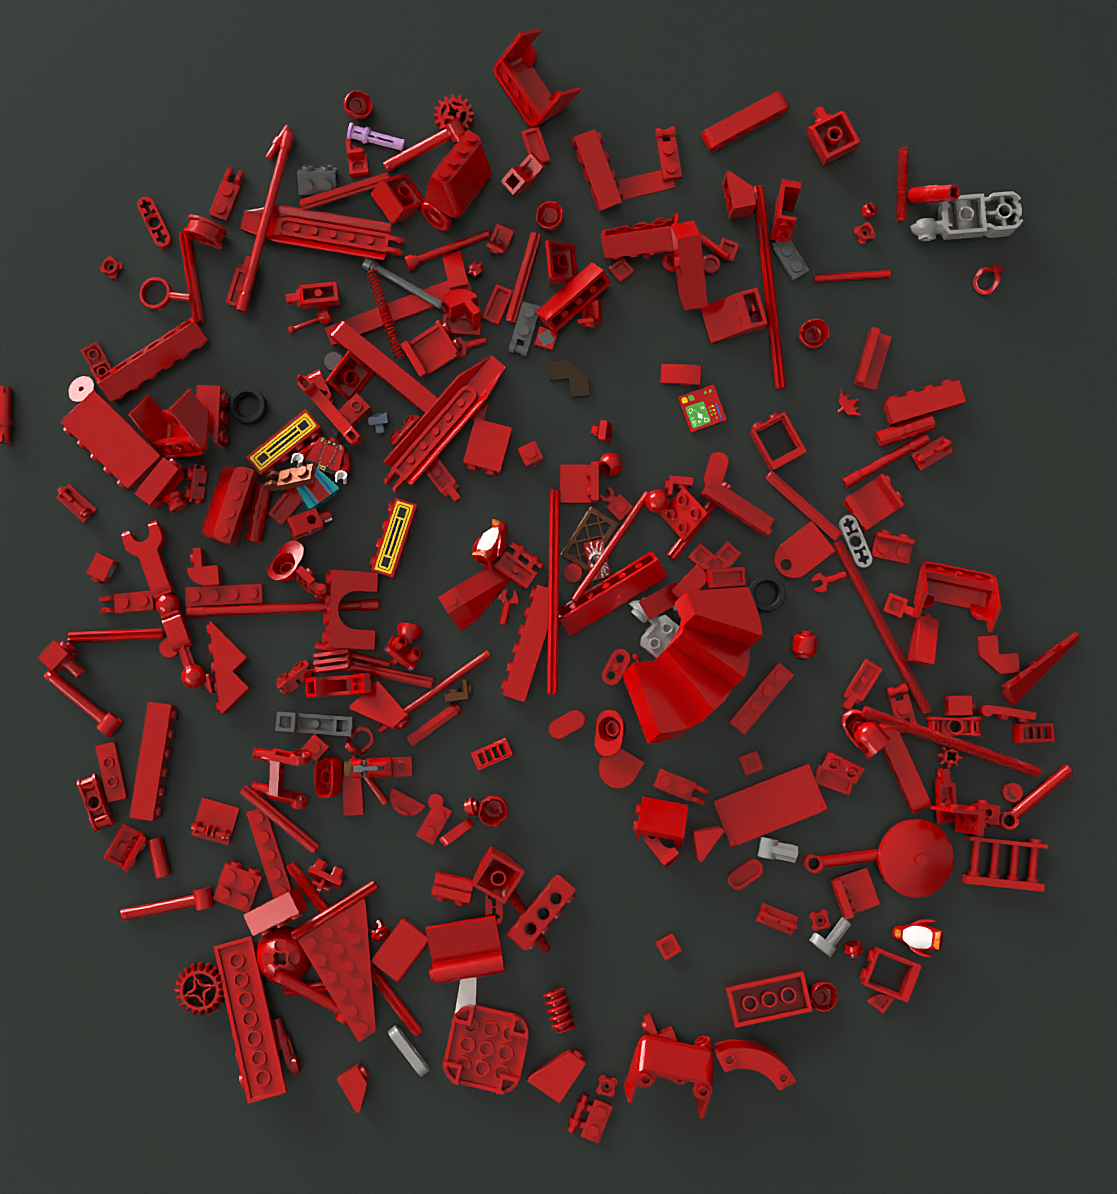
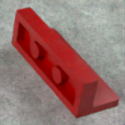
[854,327,891,391]

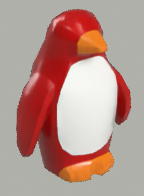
[472,519,508,569]
[892,919,944,958]

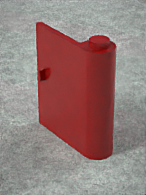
[426,915,505,984]

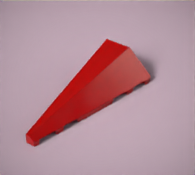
[1001,632,1080,705]

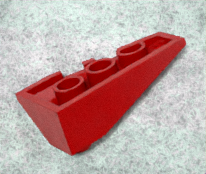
[438,562,511,631]

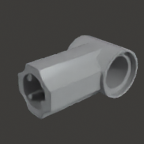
[758,837,798,863]

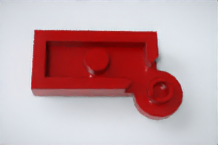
[416,794,452,845]

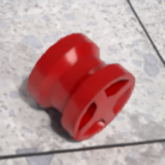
[164,491,188,513]

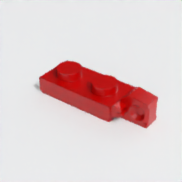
[226,255,251,307]
[425,457,461,503]
[841,659,883,711]
[935,768,957,823]

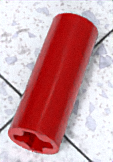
[147,837,171,879]

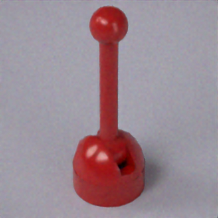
[288,307,333,334]

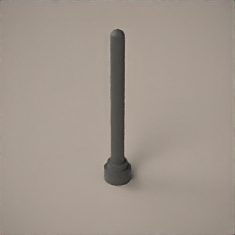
[362,258,443,309]

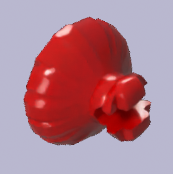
[421,202,451,231]

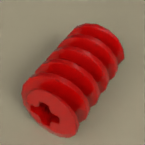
[543,988,576,1032]

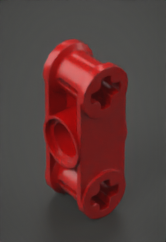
[926,717,983,736]
[77,773,115,832]

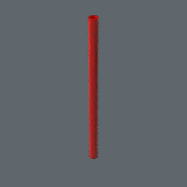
[571,491,648,603]
[377,650,491,734]

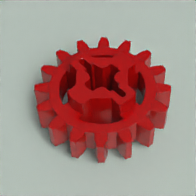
[433,94,474,131]

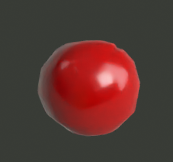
[344,91,374,120]
[536,201,565,230]
[799,318,830,349]
[479,795,508,827]
[809,982,839,1012]

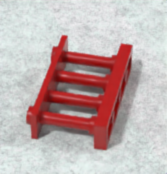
[962,834,1048,892]

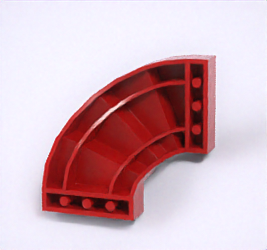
[622,587,763,744]

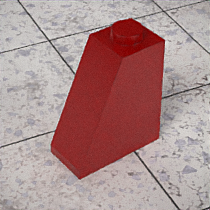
[907,613,939,666]
[349,681,411,731]
[527,1049,586,1103]

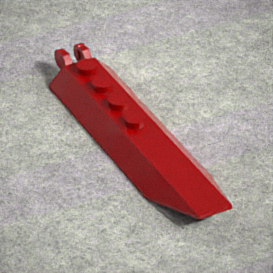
[240,205,405,260]
[383,355,506,492]

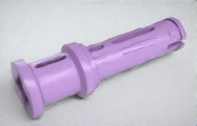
[347,122,405,151]

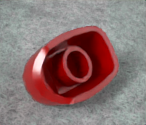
[841,709,871,751]
[314,756,343,798]

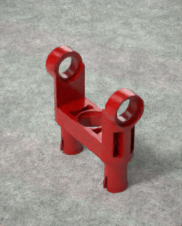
[251,747,311,809]
[232,1017,301,1091]

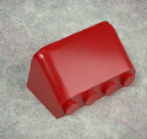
[424,130,492,217]
[202,466,261,547]

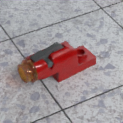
[344,757,413,779]

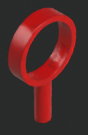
[139,277,192,310]

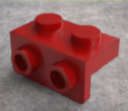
[104,823,147,872]

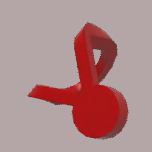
[973,263,1004,295]
[345,727,375,755]

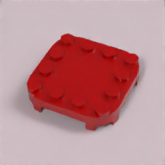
[443,1004,529,1094]

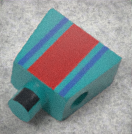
[296,465,339,510]

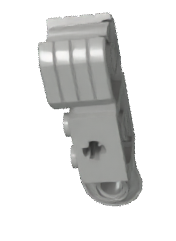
[910,191,1023,241]
[629,597,679,658]

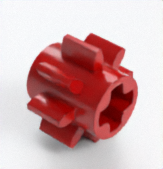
[937,746,963,768]

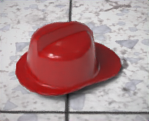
[268,540,304,583]
[595,710,626,757]

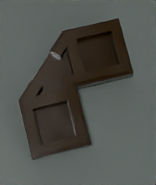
[548,360,590,398]

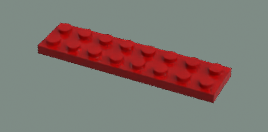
[214,936,288,1103]

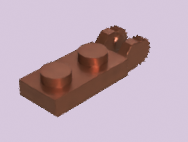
[264,464,316,491]

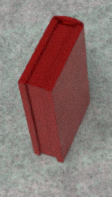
[370,917,429,983]

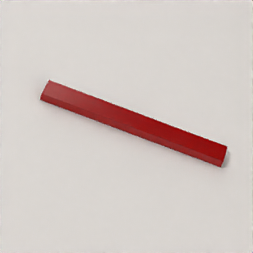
[325,276,473,347]

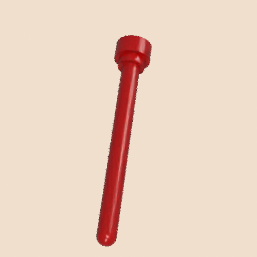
[404,230,491,271]

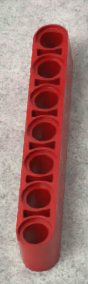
[329,320,438,414]

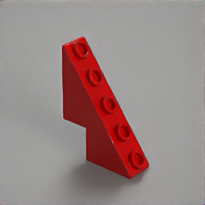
[206,621,251,714]

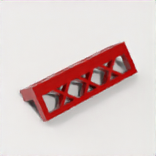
[700,478,775,536]

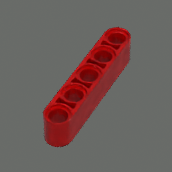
[701,91,790,152]
[879,722,931,814]

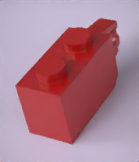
[286,282,341,310]

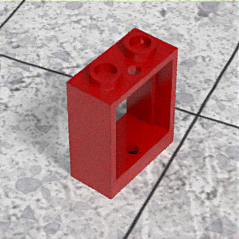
[749,412,807,472]
[135,457,187,510]
[860,946,922,1003]

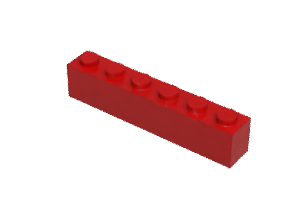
[96,317,207,402]
[559,551,667,637]
[500,585,560,702]
[129,702,177,821]

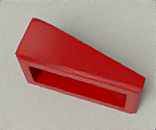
[1012,723,1055,743]
[471,738,513,771]

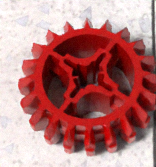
[174,962,225,1016]

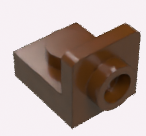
[444,680,472,702]

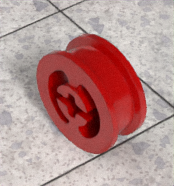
[182,214,229,249]

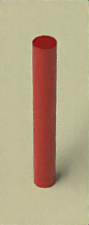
[700,233,730,260]
[350,754,389,805]

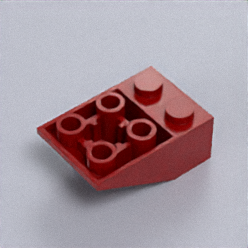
[700,287,768,344]
[196,385,230,450]

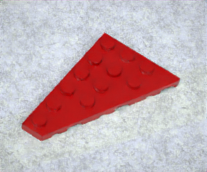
[298,898,376,1042]

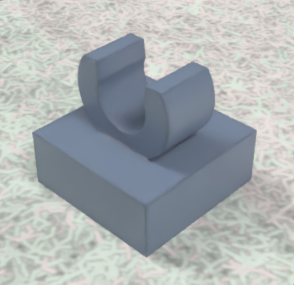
[368,412,389,433]

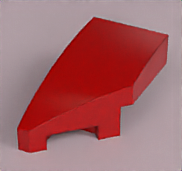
[346,139,369,178]

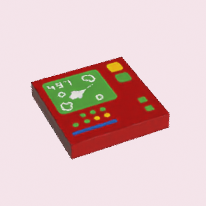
[678,384,727,433]

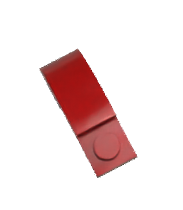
[305,673,372,698]

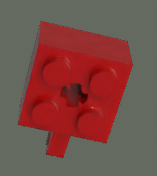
[806,106,860,166]

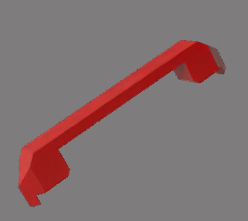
[297,375,362,446]

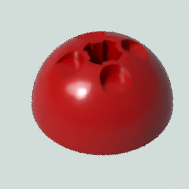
[256,926,312,984]

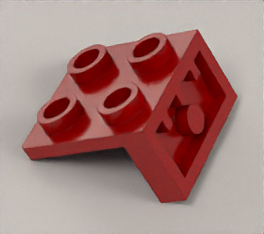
[560,462,599,503]
[931,802,986,835]
[830,868,880,919]

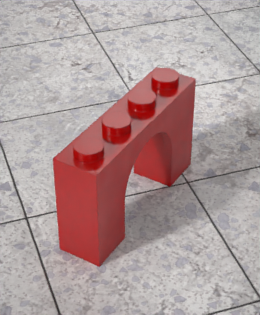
[322,570,378,650]

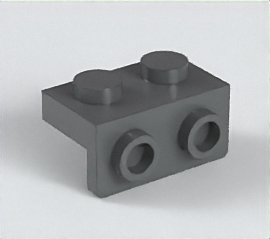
[297,165,337,195]

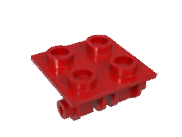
[660,487,709,541]
[191,798,240,846]

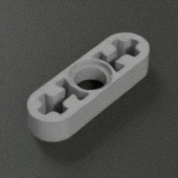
[839,515,872,568]
[388,1025,430,1077]

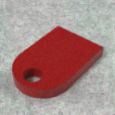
[774,521,835,579]

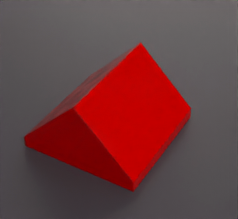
[545,240,578,285]
[325,351,374,401]
[691,826,725,862]

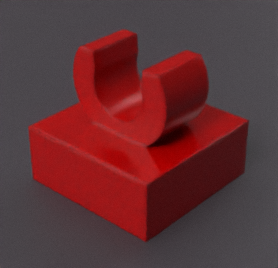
[591,420,613,443]

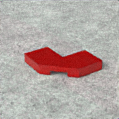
[688,541,742,570]
[977,635,1020,674]

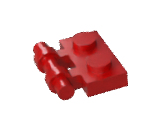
[495,542,544,590]
[296,566,326,600]
[567,1093,613,1143]

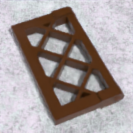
[560,506,618,572]

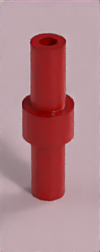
[265,125,292,161]

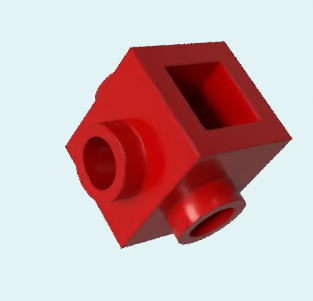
[970,800,1000,829]

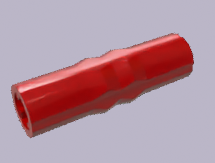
[908,184,960,203]
[876,414,936,447]
[245,484,271,543]

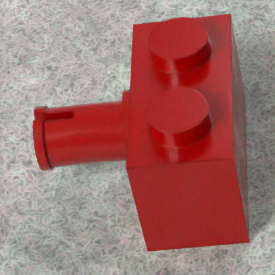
[38,640,86,679]

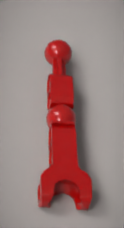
[121,520,206,689]

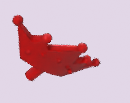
[837,389,861,416]

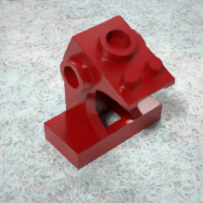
[644,835,681,868]

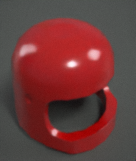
[854,721,890,759]

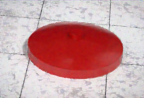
[877,819,954,898]

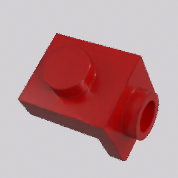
[486,222,515,254]
[577,300,602,328]

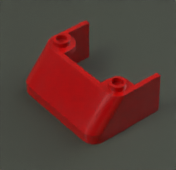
[494,28,581,127]
[128,389,210,458]
[914,561,1001,633]
[624,1035,714,1119]

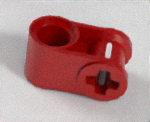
[307,369,334,404]

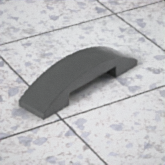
[275,712,353,737]

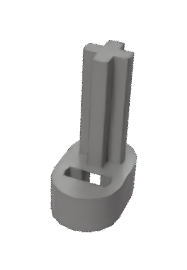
[809,917,851,957]

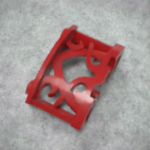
[712,1039,796,1090]

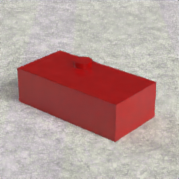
[671,221,708,311]
[725,971,813,1028]

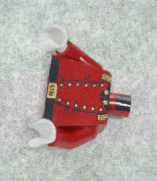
[291,430,352,484]

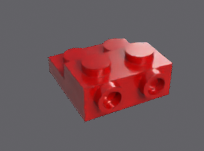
[213,861,264,913]

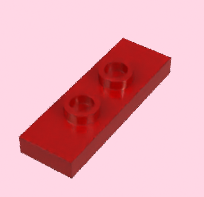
[95,742,128,803]

